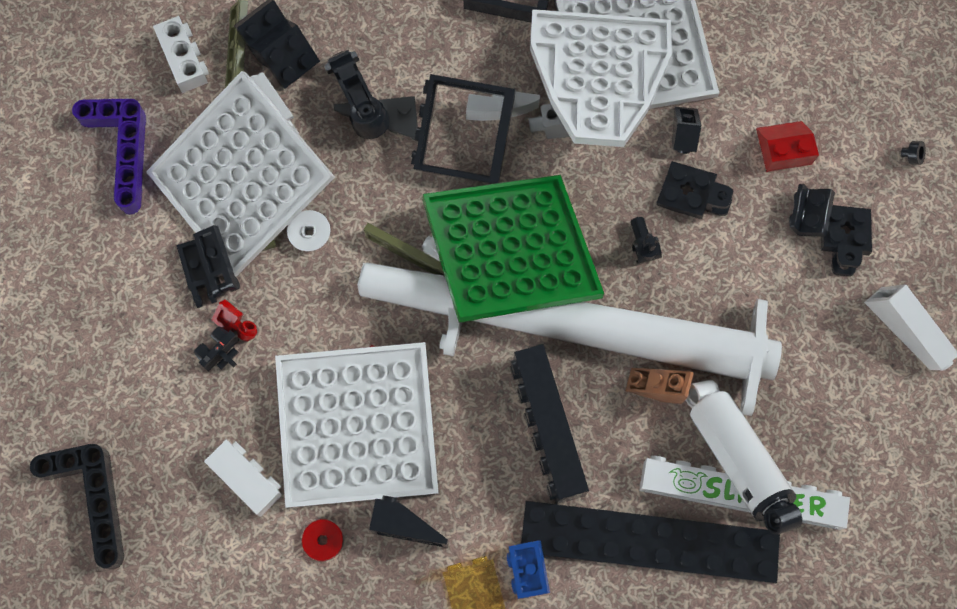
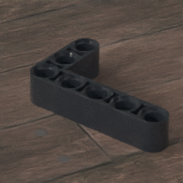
[30,444,124,569]

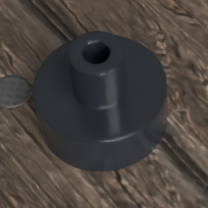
[901,141,926,165]

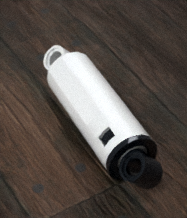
[686,380,802,535]

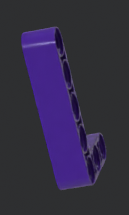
[72,99,146,215]

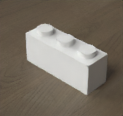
[204,439,282,517]

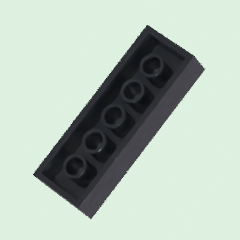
[510,344,589,504]

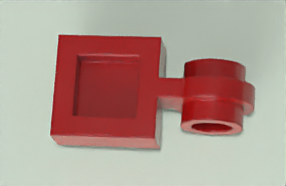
[211,299,257,341]

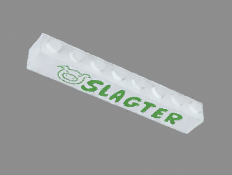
[639,456,850,530]

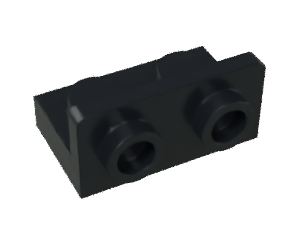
[789,184,835,237]

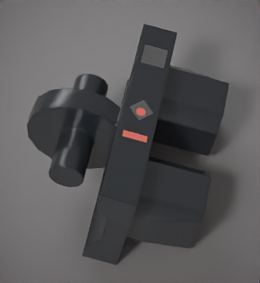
[194,326,239,372]

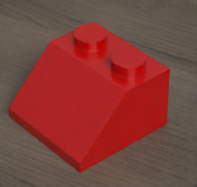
[756,121,819,172]

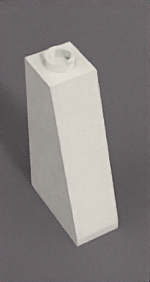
[864,285,957,371]

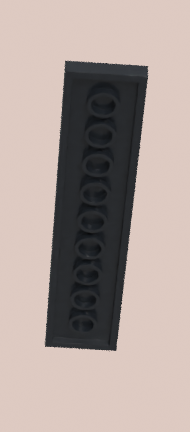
[521,501,780,584]

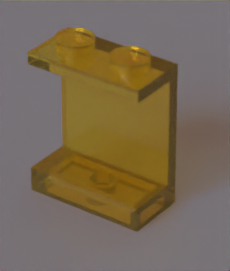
[443,556,505,609]

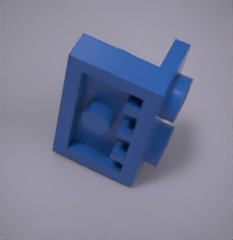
[507,540,550,599]

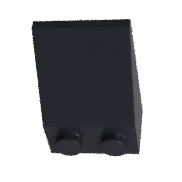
[369,495,449,548]

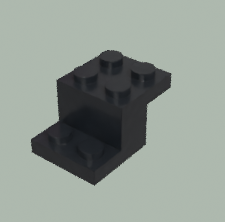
[234,0,320,89]

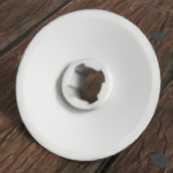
[287,210,330,251]

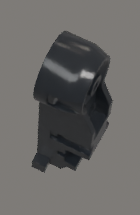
[324,50,390,139]

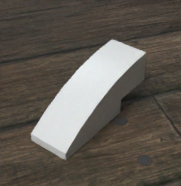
[466,92,540,121]

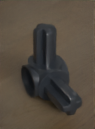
[630,217,662,264]

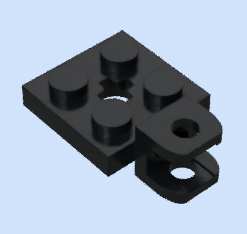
[656,161,734,220]
[821,205,872,277]

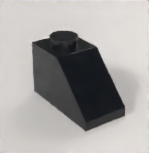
[672,106,702,154]

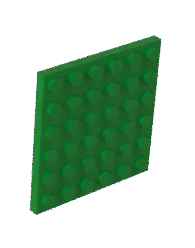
[422,175,604,323]

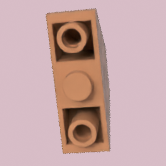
[625,368,694,404]

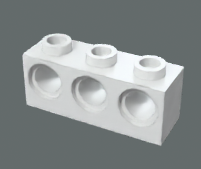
[153,16,209,93]

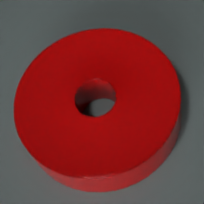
[302,519,344,561]

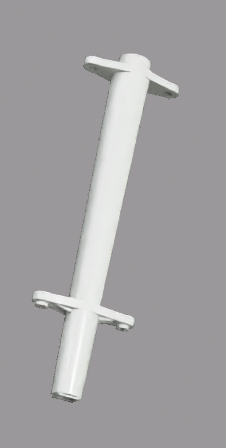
[357,263,782,416]

